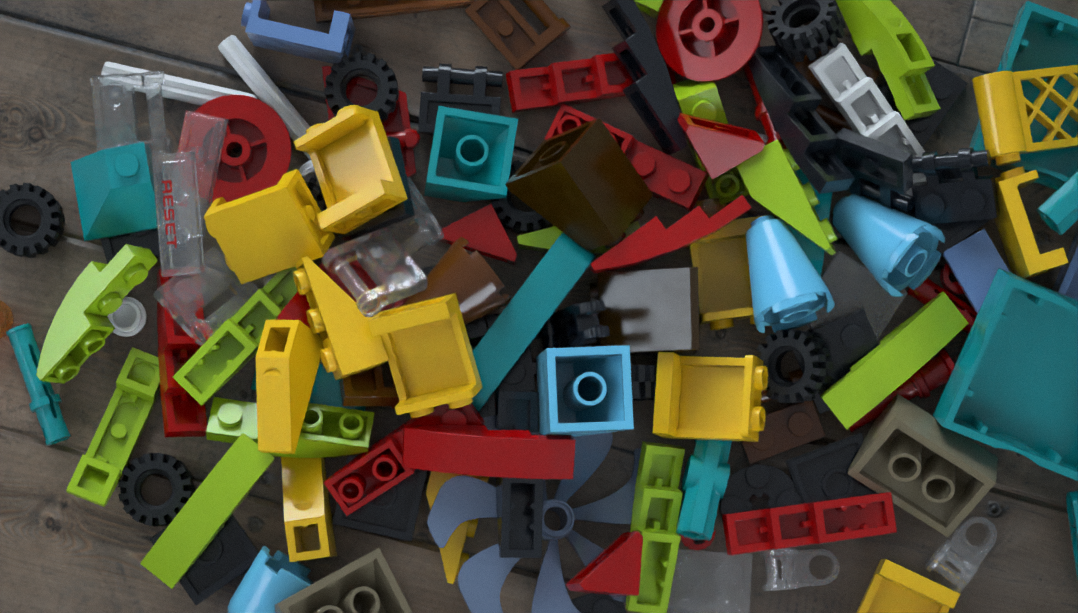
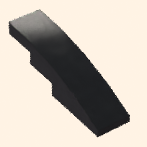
[601,0,687,155]
[748,45,855,194]
[495,391,543,558]

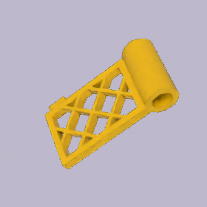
[972,65,1078,166]

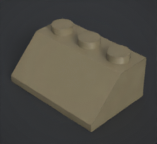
[848,393,998,537]
[275,548,413,613]

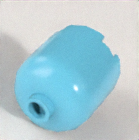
[228,546,314,613]

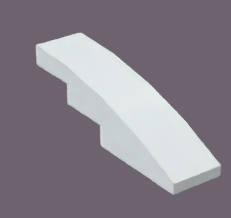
[808,43,926,196]

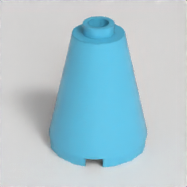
[833,194,945,297]
[745,215,835,333]

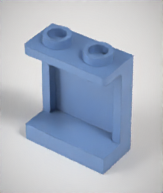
[241,0,356,65]

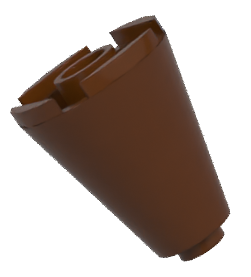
[403,236,512,325]

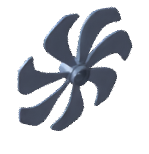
[427,415,641,613]

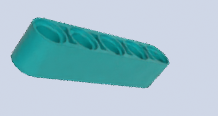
[472,233,596,412]

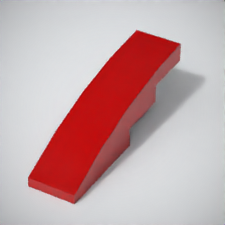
[506,53,676,113]
[589,195,752,273]
[157,269,208,437]
[402,425,576,479]
[722,492,897,555]

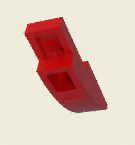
[544,103,709,212]
[324,403,485,516]

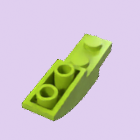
[836,0,941,121]
[36,244,158,384]
[206,397,375,458]

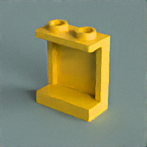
[294,105,408,234]
[994,166,1069,279]
[203,169,335,284]
[689,215,766,330]
[368,293,483,418]
[652,352,768,442]
[856,559,960,613]

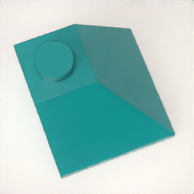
[424,106,518,202]
[70,142,165,242]

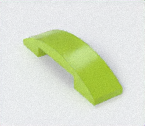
[66,347,160,507]

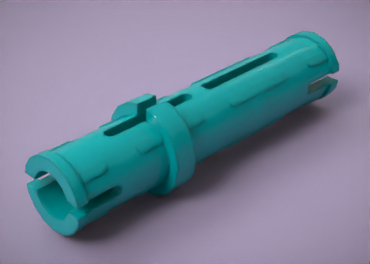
[6,323,71,446]

